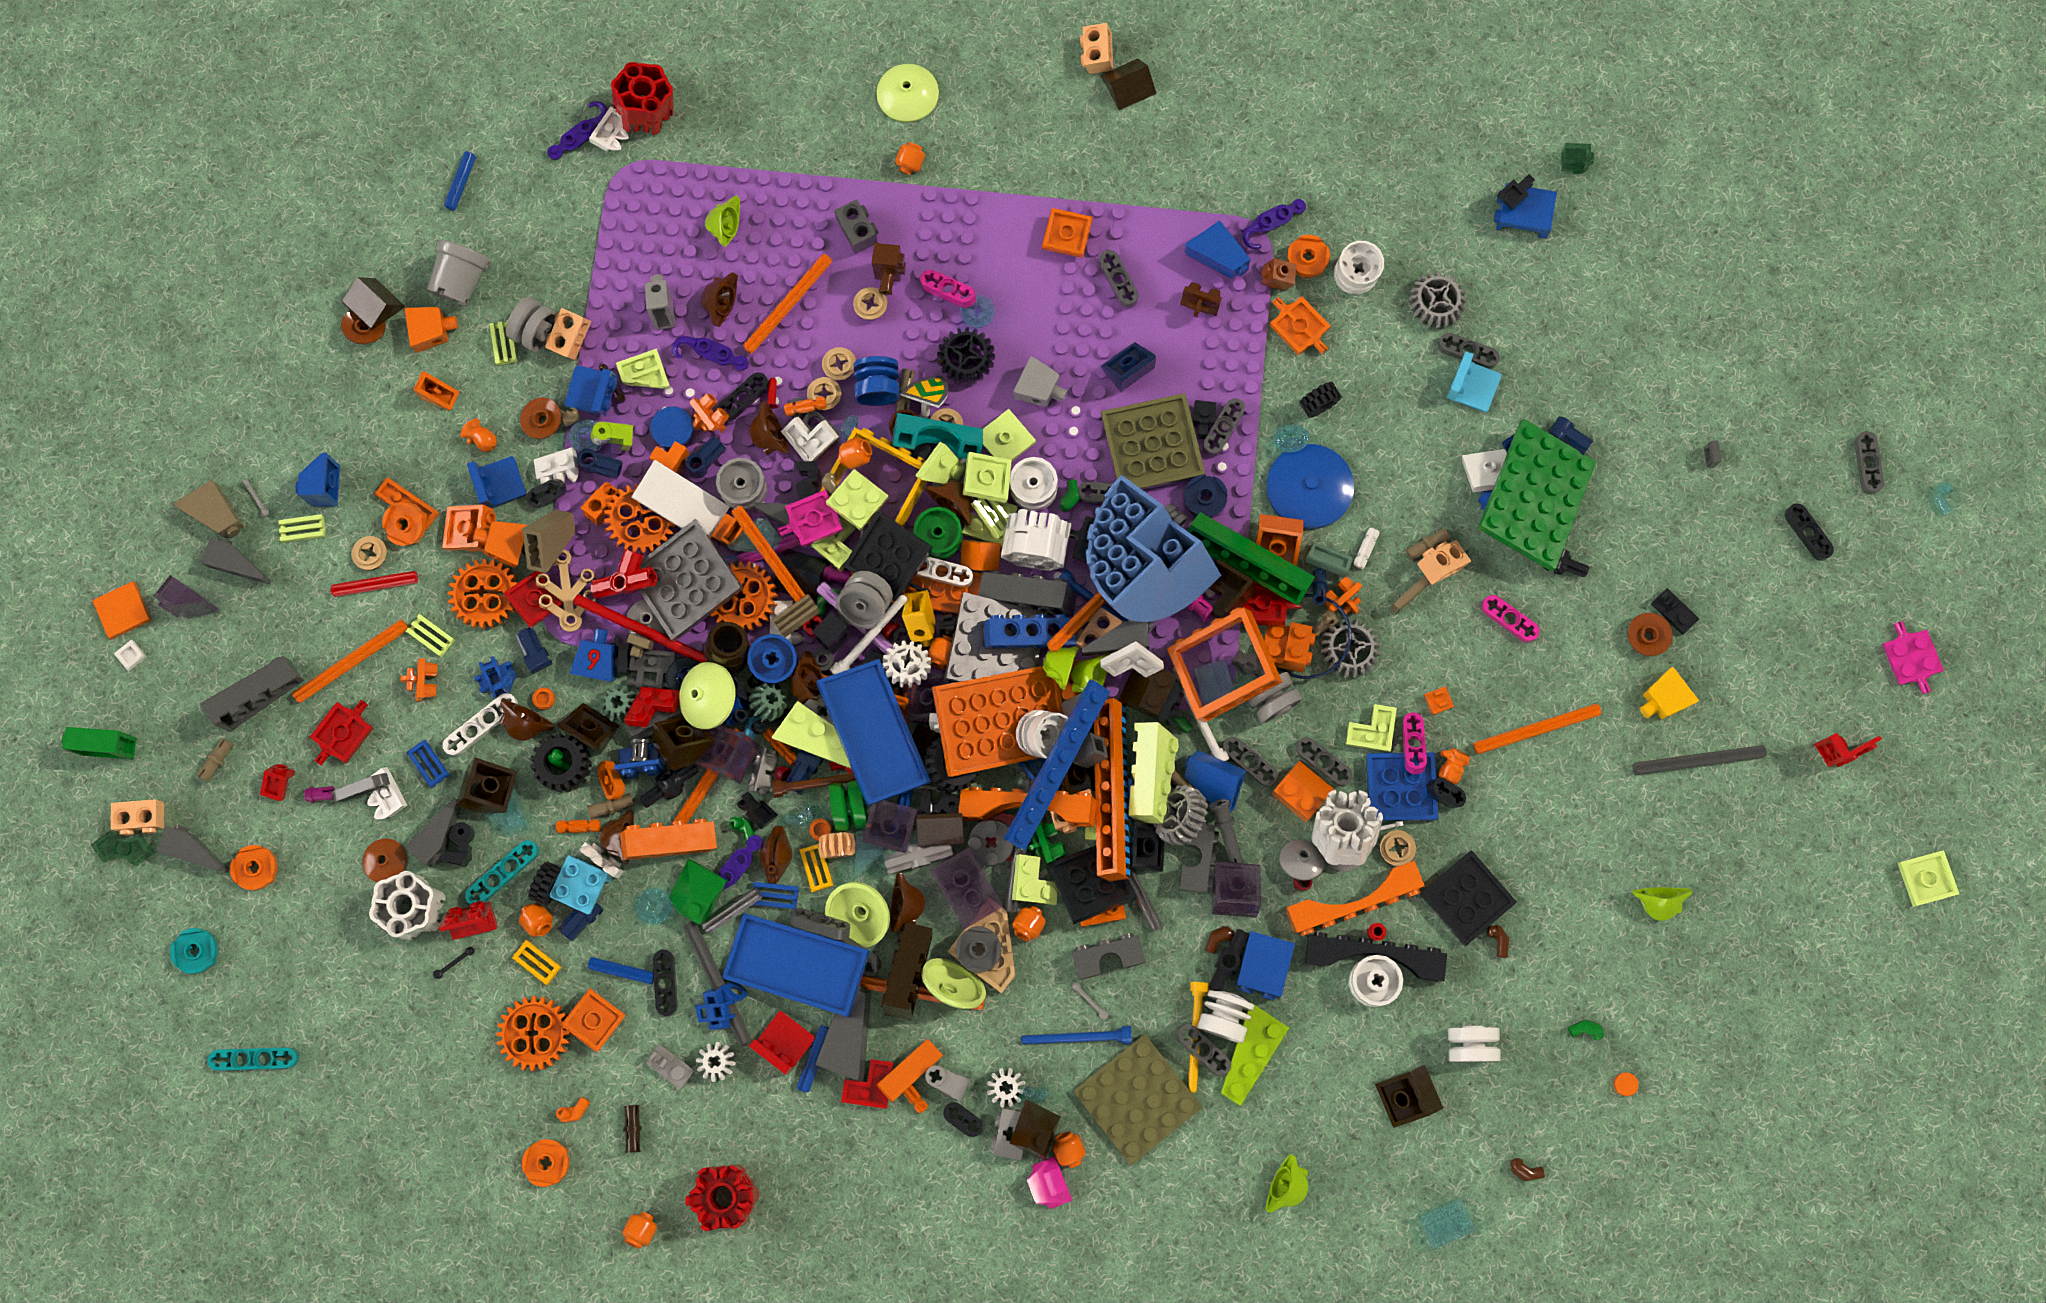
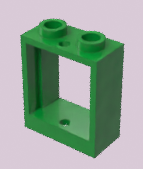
[61,727,137,760]

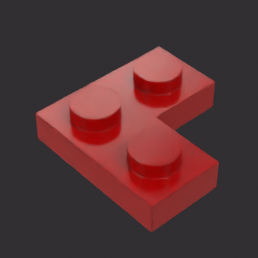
[624,687,680,728]
[841,1059,894,1109]

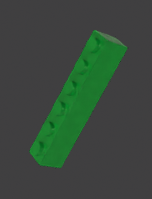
[1188,512,1315,606]

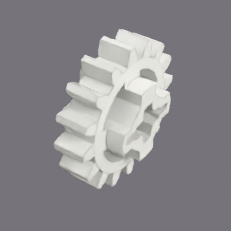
[883,641,931,688]

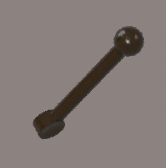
[599,364,626,403]

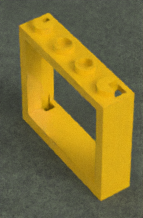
[820,427,928,526]

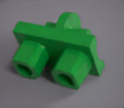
[1027,822,1067,863]

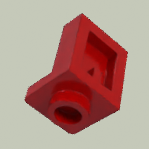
[260,764,295,801]

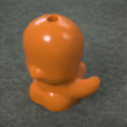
[460,418,497,453]
[1438,747,1471,785]

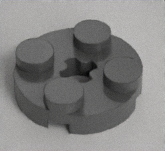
[1232,651,1265,680]
[968,819,1014,865]
[956,926,1002,973]

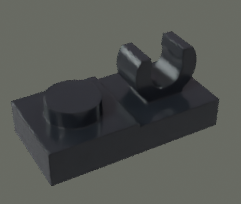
[1651,588,1699,635]
[1157,681,1184,729]

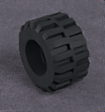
[530,733,592,793]
[922,738,982,793]

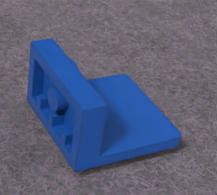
[467,456,527,508]
[614,744,666,779]

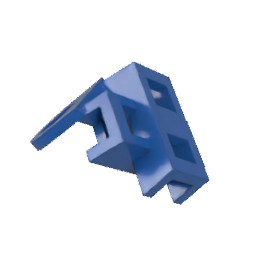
[474,656,518,699]
[695,983,747,1030]

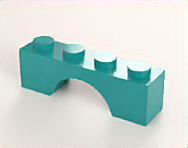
[893,413,983,459]

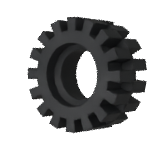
[1300,381,1342,418]
[528,861,562,906]

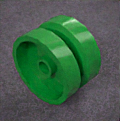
[913,507,963,560]
[829,780,869,833]

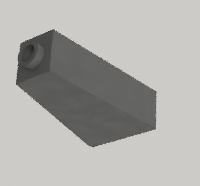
[815,986,871,1082]

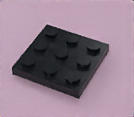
[843,510,933,602]
[1047,845,1137,925]
[1420,850,1517,946]

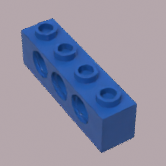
[984,614,1077,649]

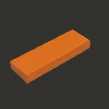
[374,477,440,531]
[877,1039,943,1102]

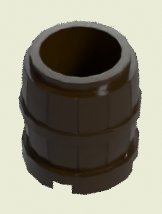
[704,622,750,676]

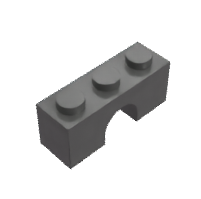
[1061,693,1108,768]
[1179,823,1219,894]
[1072,933,1145,980]

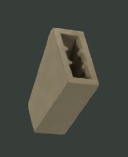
[174,480,245,538]
[522,509,575,573]

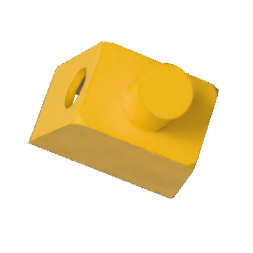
[902,590,936,647]
[1640,667,1699,719]

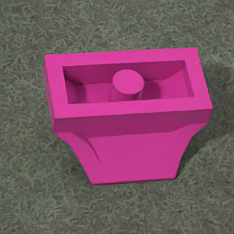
[1027,1156,1072,1209]

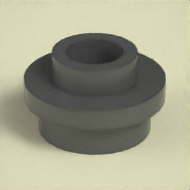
[813,649,834,671]

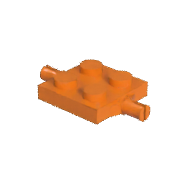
[1270,296,1331,356]

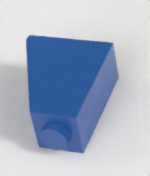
[1184,220,1251,279]
[1184,750,1246,813]

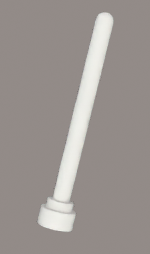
[830,595,907,674]
[1172,667,1230,761]

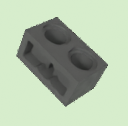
[834,199,879,254]

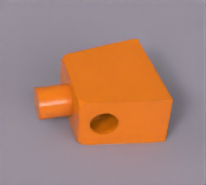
[405,307,459,353]
[473,521,528,568]

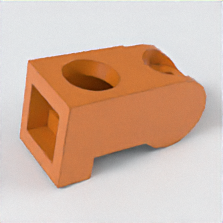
[580,482,619,527]

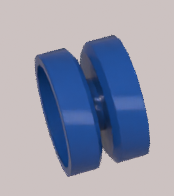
[747,634,797,684]

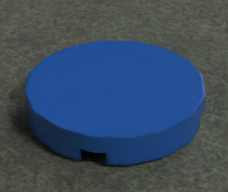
[650,406,694,449]

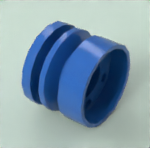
[853,356,900,406]

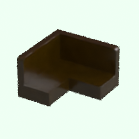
[1208,559,1254,618]

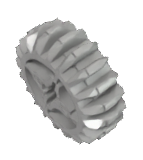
[1408,271,1467,329]
[1321,619,1381,678]
[1153,785,1208,846]

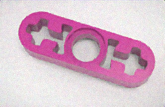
[920,270,976,308]
[1481,595,1539,643]
[1402,712,1427,774]

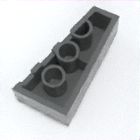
[978,570,1077,618]
[200,656,304,732]

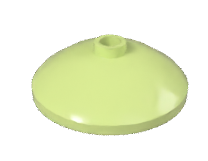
[877,64,939,122]
[679,662,735,729]
[825,882,890,948]
[921,958,986,1009]

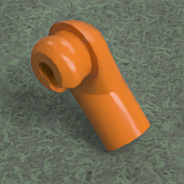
[556,1096,591,1123]

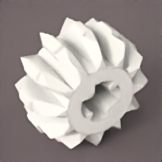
[696,1042,736,1082]
[987,1068,1026,1108]

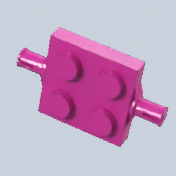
[777,490,843,548]
[1882,621,1944,695]

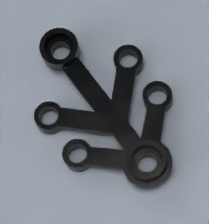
[732,674,791,735]

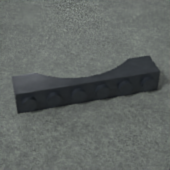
[1305,932,1447,982]

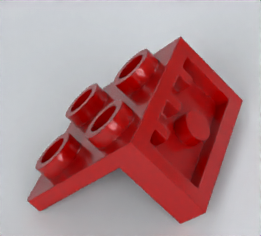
[1814,733,1882,768]
[439,901,498,940]
[749,1011,815,1075]

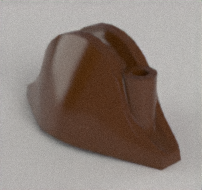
[701,272,738,327]
[749,401,789,455]
[924,481,974,527]
[790,650,824,704]
[499,698,555,741]
[600,810,634,864]
[759,826,793,884]
[891,872,925,932]

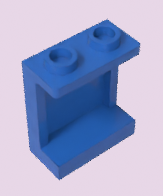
[1494,183,1557,239]
[1235,931,1295,1001]

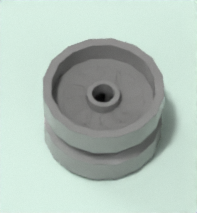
[506,297,557,352]
[716,458,768,512]
[836,571,893,628]
[1248,672,1304,724]

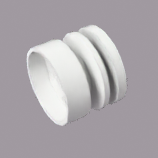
[1334,241,1384,295]
[1016,710,1068,759]
[1197,990,1255,1043]

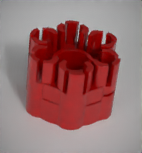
[611,62,674,135]
[685,1164,760,1231]

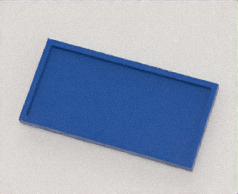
[816,659,931,807]
[722,913,870,1017]

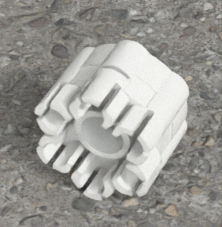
[1001,509,1071,571]
[1311,790,1383,865]
[369,871,445,941]

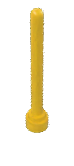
[1188,982,1209,1094]

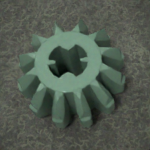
[748,683,787,722]
[600,685,636,723]

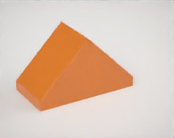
[413,371,460,411]

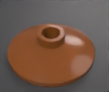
[341,311,386,344]
[520,397,562,439]
[1627,613,1673,656]
[362,838,407,882]

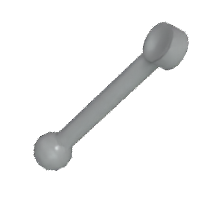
[243,478,269,517]
[1072,982,1108,1020]

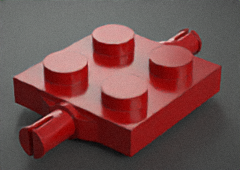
[1241,583,1301,626]
[309,699,374,766]

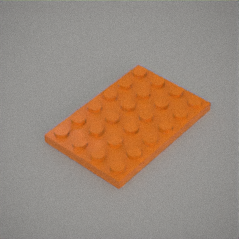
[932,666,1063,777]

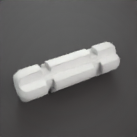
[1353,528,1380,569]

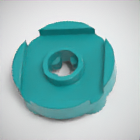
[170,928,219,974]

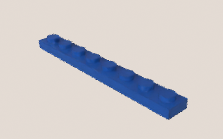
[1003,679,1111,851]

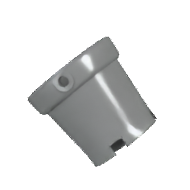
[426,239,491,306]

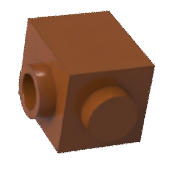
[1261,258,1296,291]

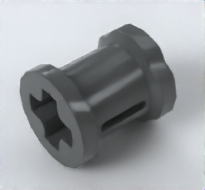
[629,739,651,763]

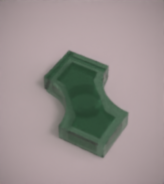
[91,831,155,866]

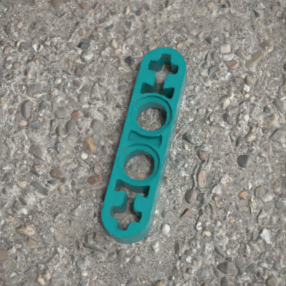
[465,840,539,904]
[207,1047,299,1071]

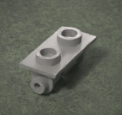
[747,747,778,795]

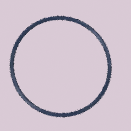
[1277,594,1352,679]

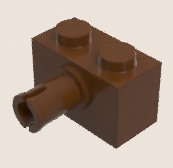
[872,243,906,295]

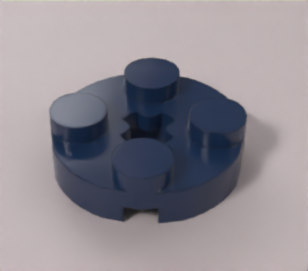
[1184,475,1228,518]

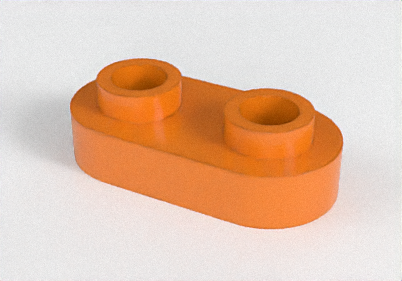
[597,761,625,800]

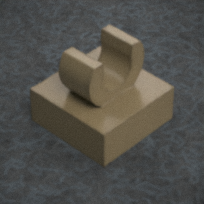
[627,633,655,658]

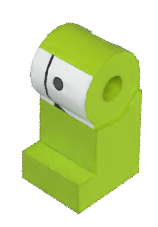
[590,422,633,451]

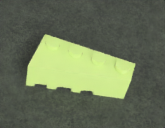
[771,701,852,769]
[1129,722,1179,824]

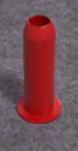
[767,378,778,409]

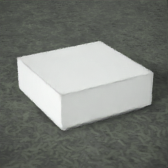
[114,640,147,671]

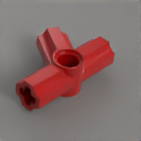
[590,549,658,599]

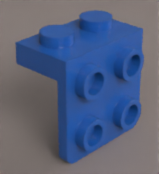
[565,365,617,417]

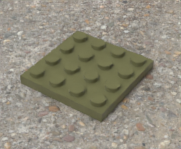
[1101,393,1205,490]
[1073,1034,1202,1166]

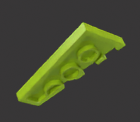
[1221,1002,1289,1106]

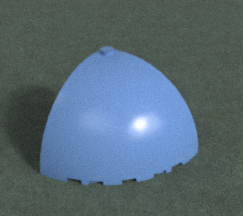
[1086,475,1221,622]

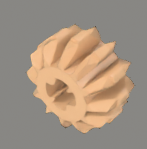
[818,832,857,859]

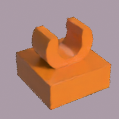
[1424,686,1454,716]

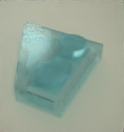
[482,786,531,836]

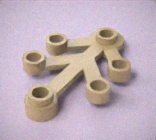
[536,550,596,632]

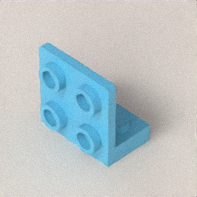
[1446,351,1502,413]
[549,855,613,914]

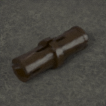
[623,1105,642,1153]

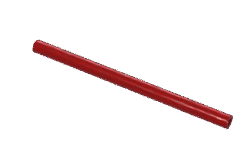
[573,594,736,677]

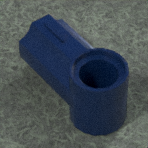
[1548,416,1593,455]
[686,436,726,478]
[577,448,623,480]
[516,628,553,674]
[786,750,824,795]
[557,903,604,941]

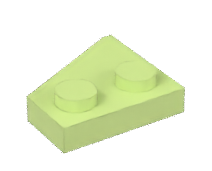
[616,349,671,389]
[915,442,966,484]

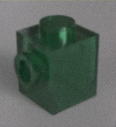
[1561,143,1594,174]

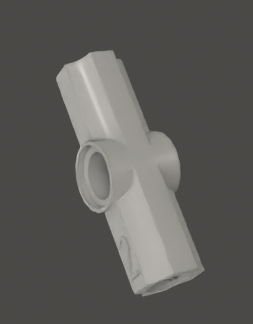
[883,843,953,875]

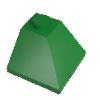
[669,859,728,925]

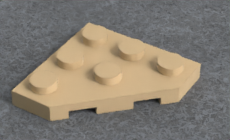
[948,898,1016,994]

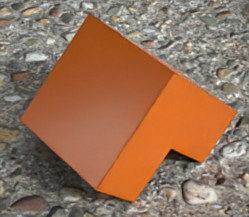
[649,441,690,475]
[711,514,745,553]
[960,540,1001,571]

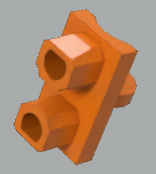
[689,393,729,433]
[1325,577,1363,615]
[400,658,438,701]

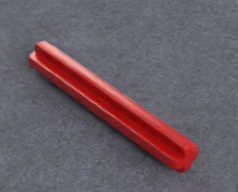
[331,571,418,597]

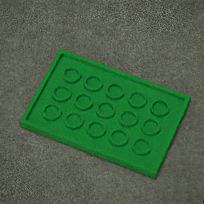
[1477,419,1597,571]

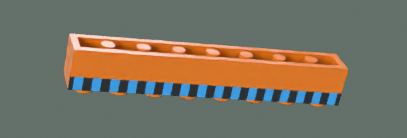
[1094,698,1130,881]

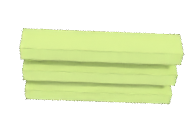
[489,320,518,366]
[971,498,1008,539]
[279,514,326,543]
[406,614,455,657]

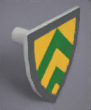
[900,375,948,416]

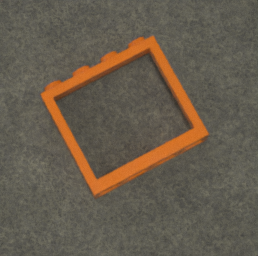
[1167,607,1283,722]

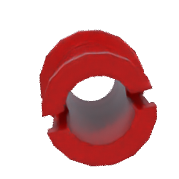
[1367,923,1387,941]

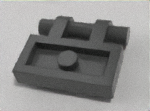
[627,649,677,690]

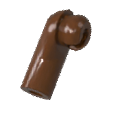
[1487,925,1509,958]
[1204,926,1235,954]
[1510,1158,1545,1181]

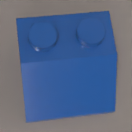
[295,453,340,507]

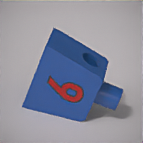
[570,628,617,682]

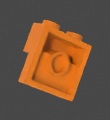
[442,505,496,552]
[1260,622,1316,673]

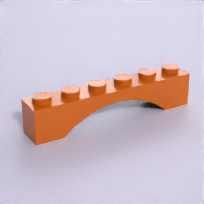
[958,787,1097,828]
[1285,861,1425,936]

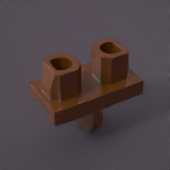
[1180,282,1222,318]

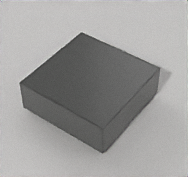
[1704,440,1721,468]

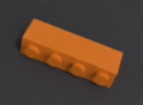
[620,819,717,860]

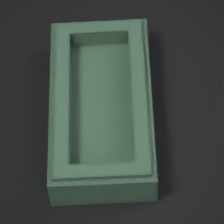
[1305,542,1353,578]

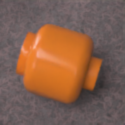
[895,142,925,175]
[838,437,872,469]
[928,635,952,670]
[519,903,553,937]
[1012,906,1046,941]
[1052,1131,1086,1168]
[622,1211,657,1249]

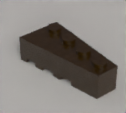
[881,922,933,1021]

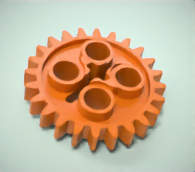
[603,483,675,555]
[447,558,517,630]
[711,561,778,632]
[496,996,571,1071]

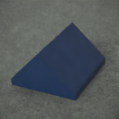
[1101,342,1156,392]

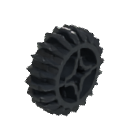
[937,327,995,385]

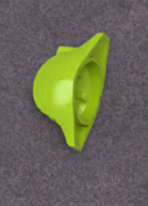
[705,195,740,247]
[1043,646,1080,690]
[1071,653,1110,693]
[1632,887,1692,921]
[1265,1154,1308,1213]

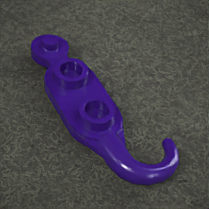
[547,101,608,160]
[1242,199,1306,250]
[672,336,749,371]
[718,835,763,890]

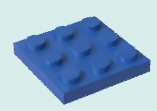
[1366,752,1438,821]

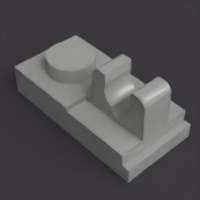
[645,1044,696,1090]

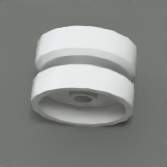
[1009,457,1058,512]
[1348,955,1403,1007]
[1448,1026,1501,1062]

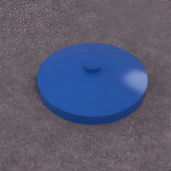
[1266,444,1354,529]

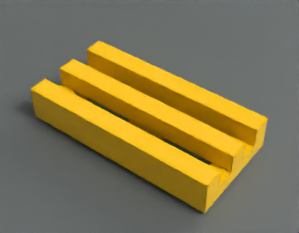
[799,844,834,893]
[512,940,562,985]

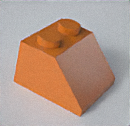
[1255,514,1303,566]
[1272,761,1334,823]

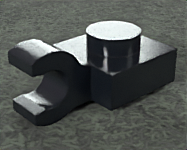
[1497,174,1535,211]
[1193,400,1216,439]
[937,614,957,636]
[614,635,632,674]
[737,792,778,830]

